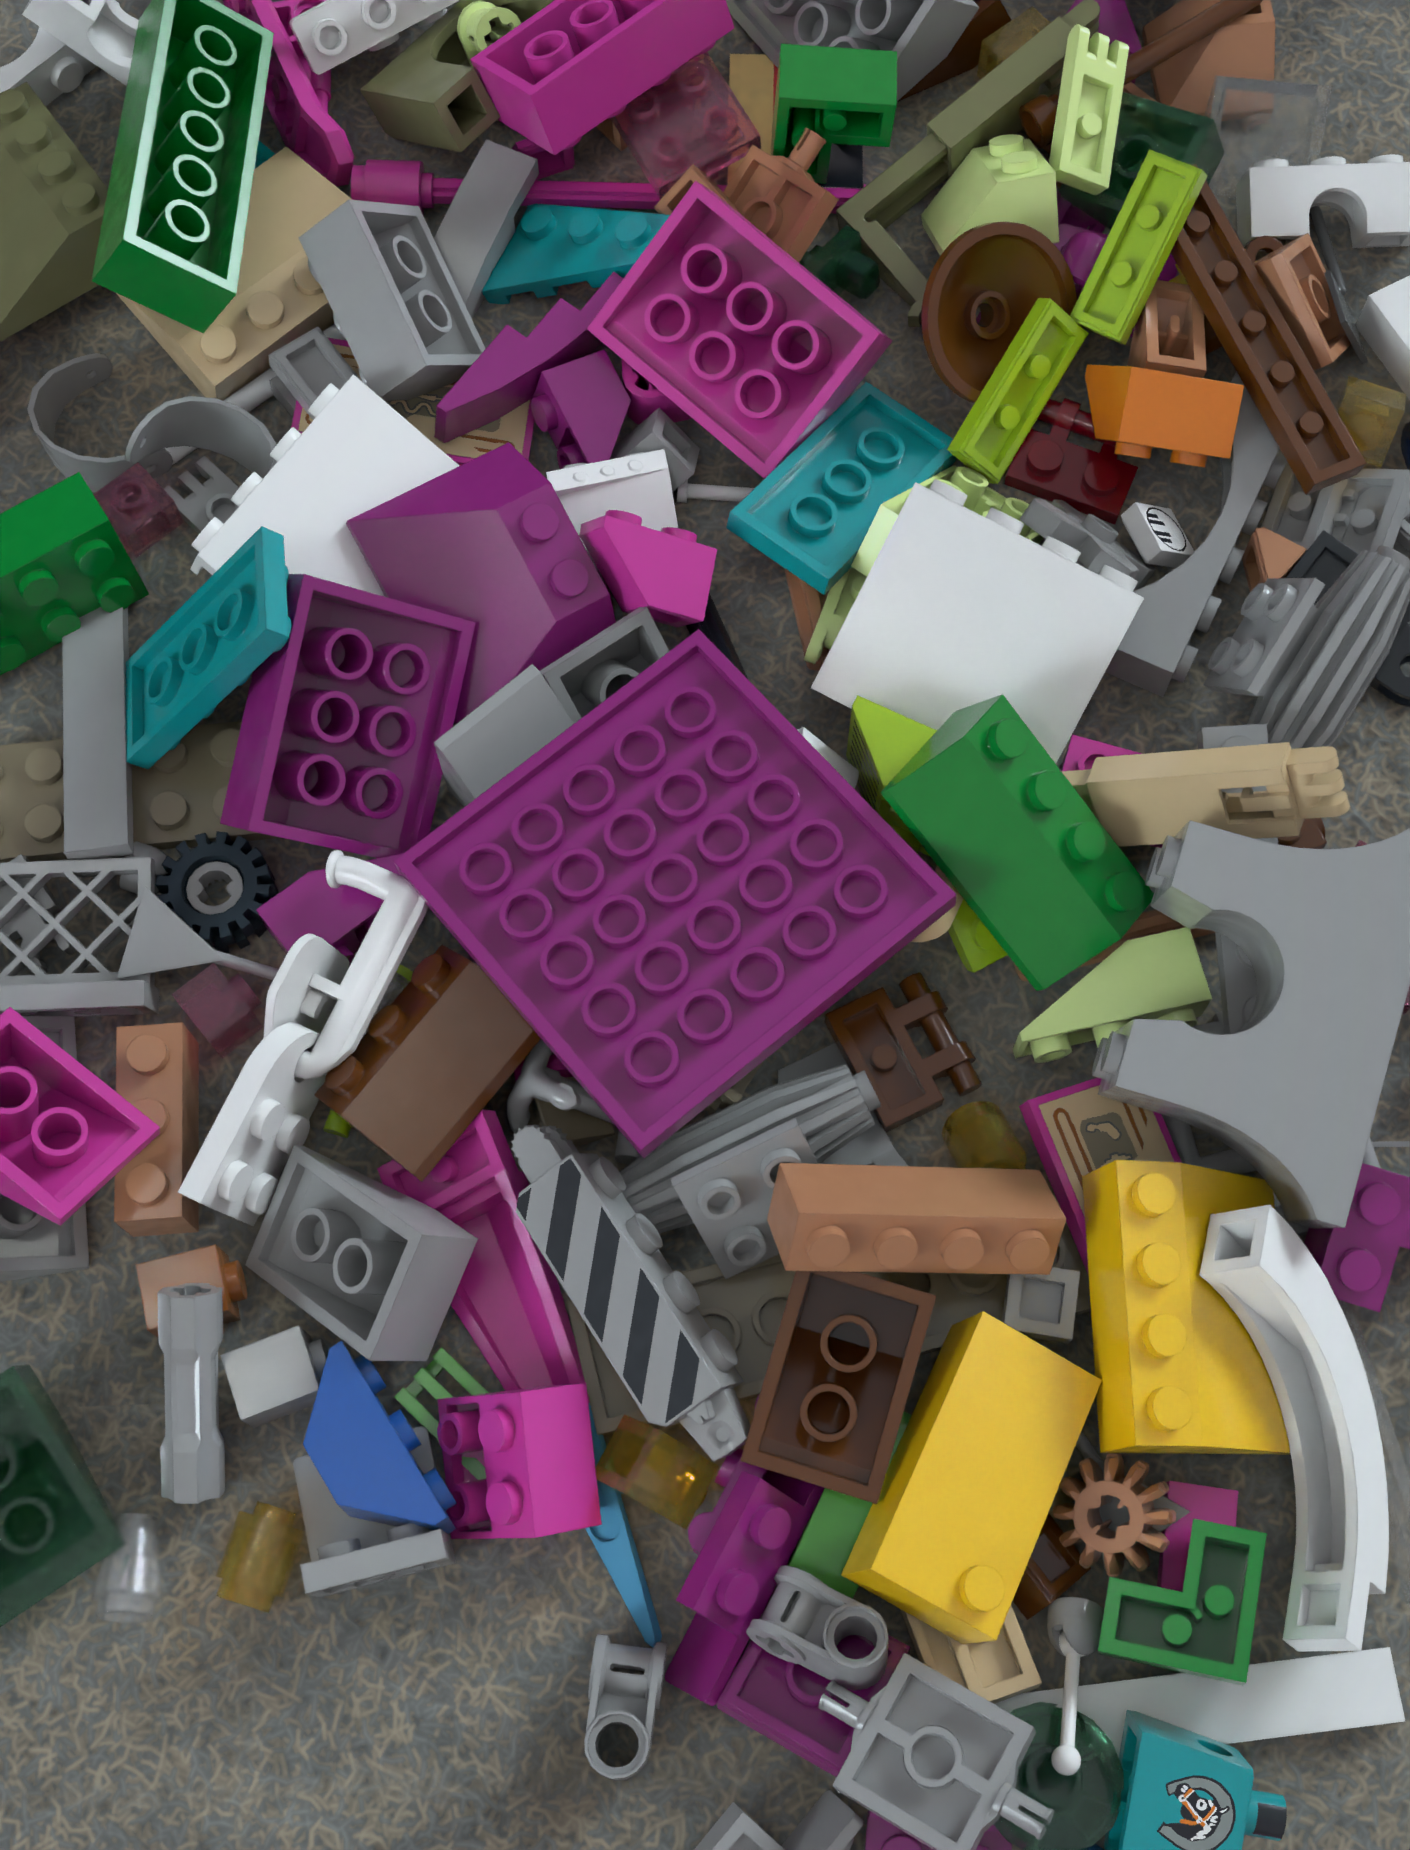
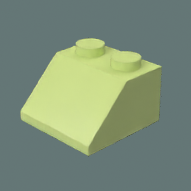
[921,134,1059,256]

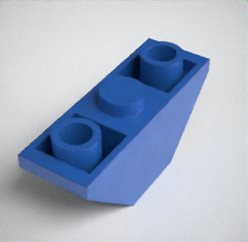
[303,1340,457,1534]

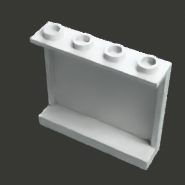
[190,374,459,597]
[811,479,1144,764]

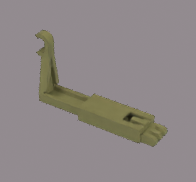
[836,0,1100,327]

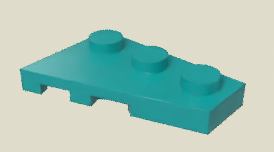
[481,203,670,305]

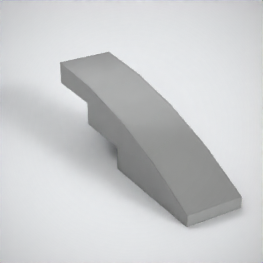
[434,139,539,319]

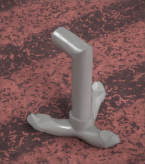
[507,1039,641,1165]

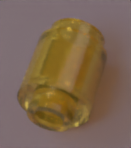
[942,1101,1027,1169]
[216,1501,305,1613]

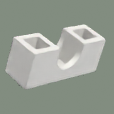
[22,0,139,86]
[1236,154,1410,251]

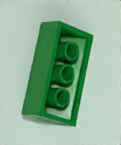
[880,694,1154,991]

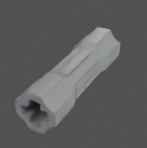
[158,1283,225,1504]

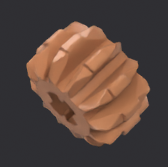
[1053,1453,1176,1577]

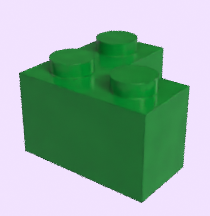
[771,44,897,184]
[1098,1518,1267,1686]

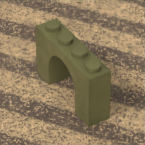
[360,0,555,152]

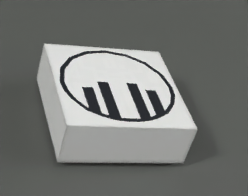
[1121,502,1194,568]

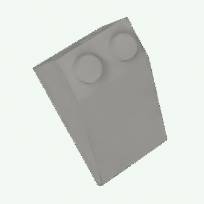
[245,1145,478,1361]

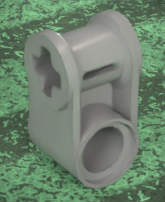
[746,1565,888,1690]
[584,1634,668,1781]

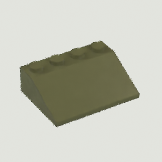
[0,82,108,342]

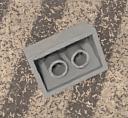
[299,200,486,401]

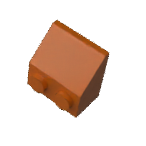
[1085,365,1244,468]

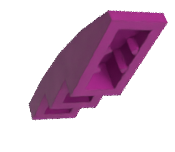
[434,272,624,443]

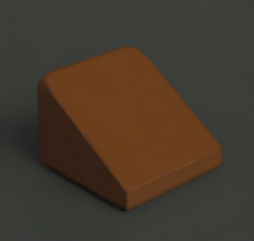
[1013,1513,1091,1620]

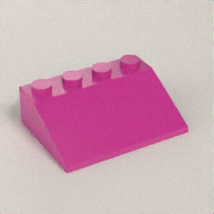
[587,181,893,479]

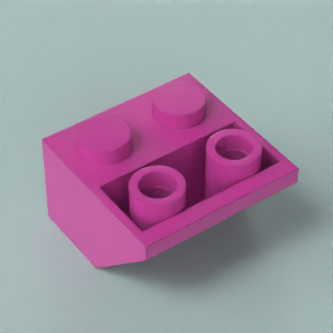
[437,1383,602,1539]

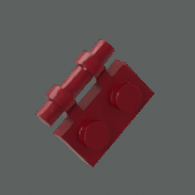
[1004,398,1138,525]

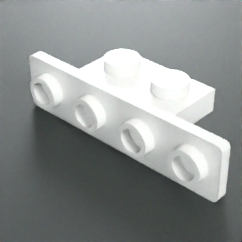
[289,0,459,75]

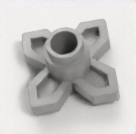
[1020,498,1156,590]

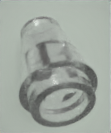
[91,1513,163,1623]

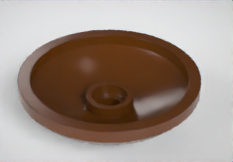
[921,222,1077,404]

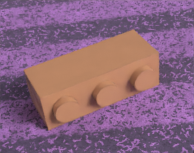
[114,1022,199,1237]

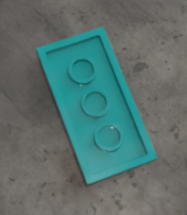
[726,381,957,595]
[126,526,291,769]

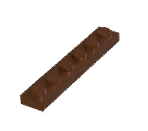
[1170,163,1367,495]

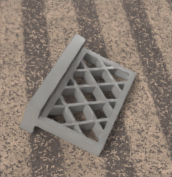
[0,857,160,1017]

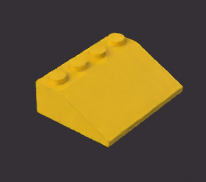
[1082,1160,1291,1455]

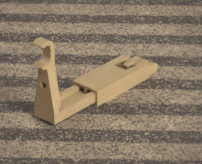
[911,742,1350,942]

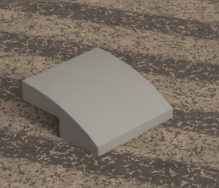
[1261,462,1410,554]

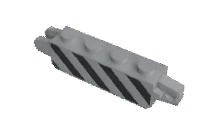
[511,1125,750,1462]

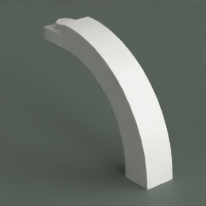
[1199,1205,1389,1652]

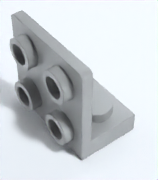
[293,1426,456,1598]

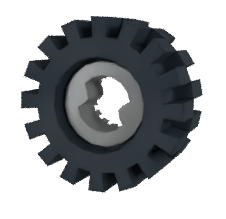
[155,831,278,953]

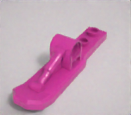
[222,0,354,187]

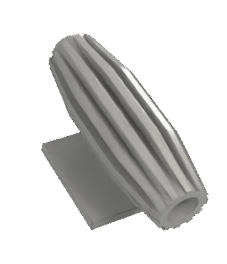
[1203,545,1410,749]
[619,1064,881,1279]

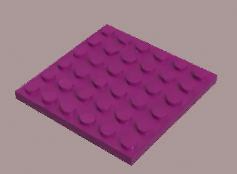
[393,629,957,1158]

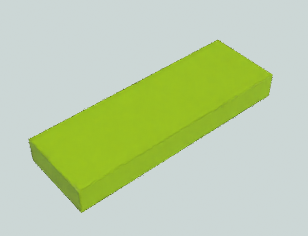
[1070,149,1207,345]
[947,298,1089,484]

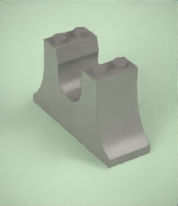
[1092,820,1410,1229]

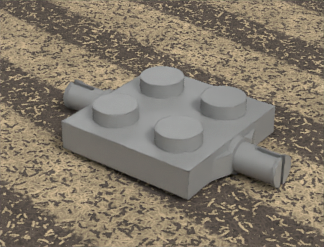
[818,1653,1054,1850]

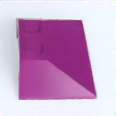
[346,442,616,725]

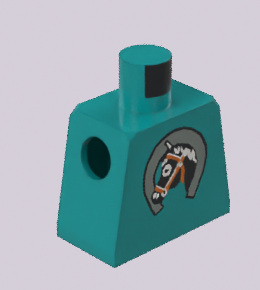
[1104,1710,1287,1850]

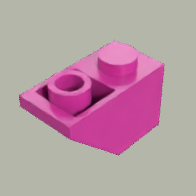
[579,510,717,627]

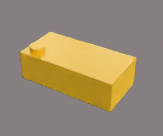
[841,1311,1102,1644]

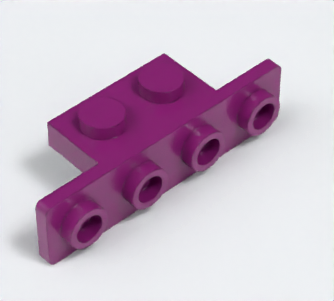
[664,1470,825,1706]

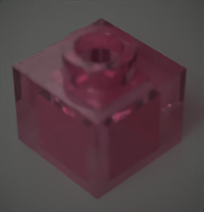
[93,462,184,558]
[171,963,263,1059]

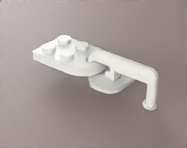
[178,850,428,1226]

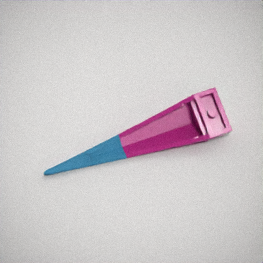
[377,1109,662,1647]

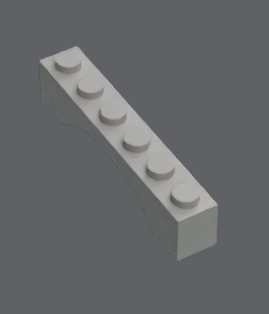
[1105,371,1287,697]

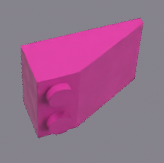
[0,1007,160,1226]

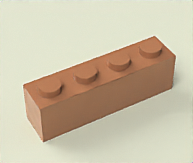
[767,1163,1066,1275]

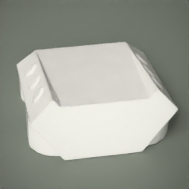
[546,449,678,586]

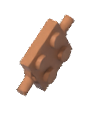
[723,127,839,262]

